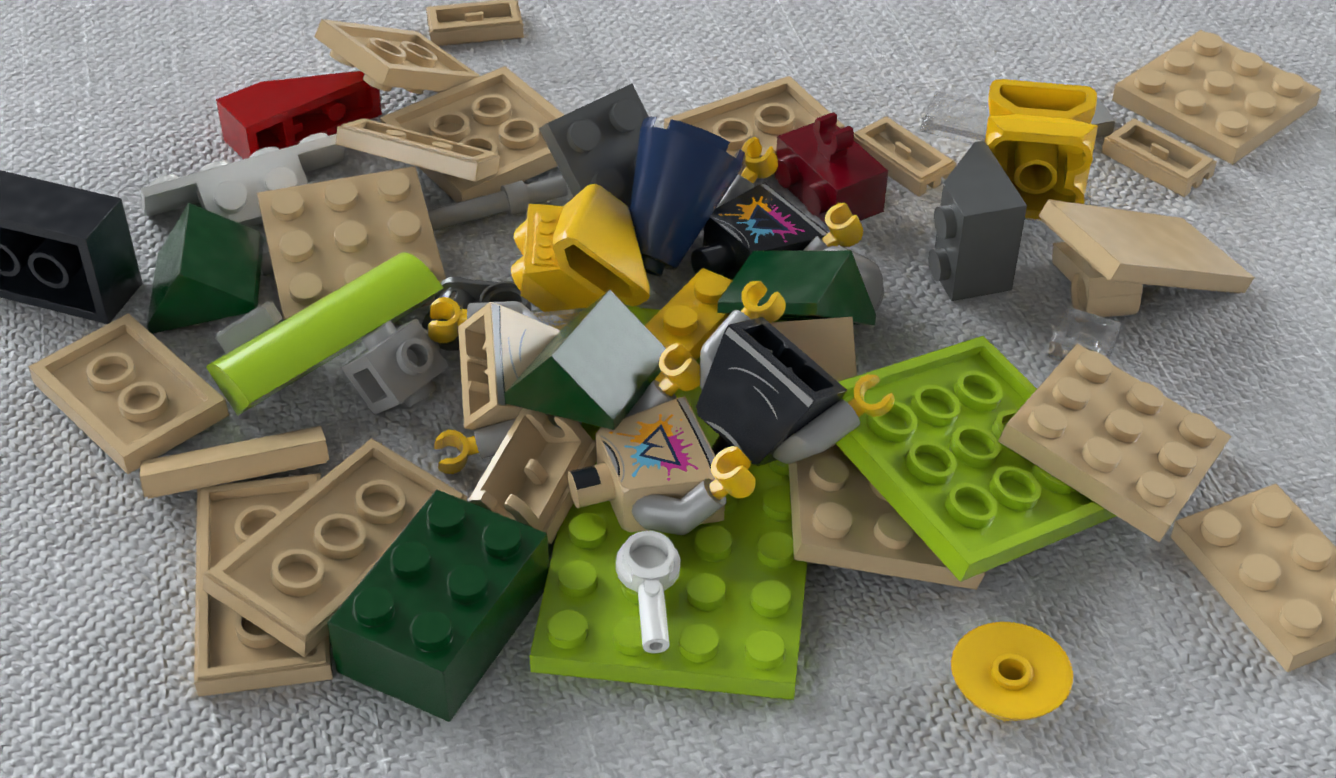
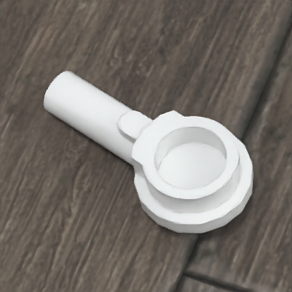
[615,531,681,653]

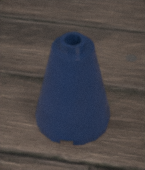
[630,116,746,277]

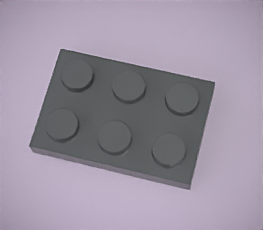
[539,84,649,211]

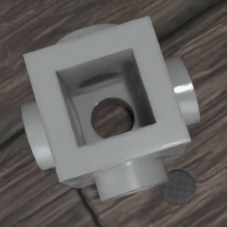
[341,318,449,415]

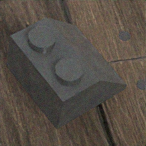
[928,140,1027,301]

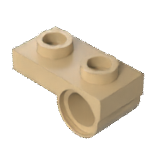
[1052,242,1143,320]

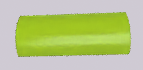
[206,252,443,416]

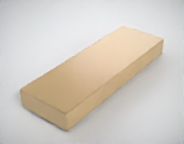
[335,118,500,182]
[139,426,329,499]

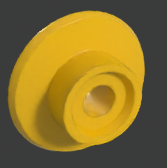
[951,622,1073,721]

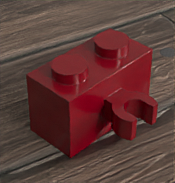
[774,112,888,227]

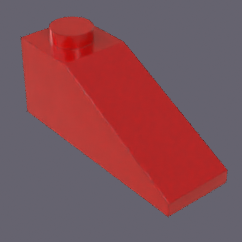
[216,71,382,160]

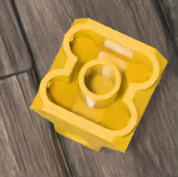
[985,79,1098,219]
[511,184,650,326]

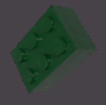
[327,489,549,722]

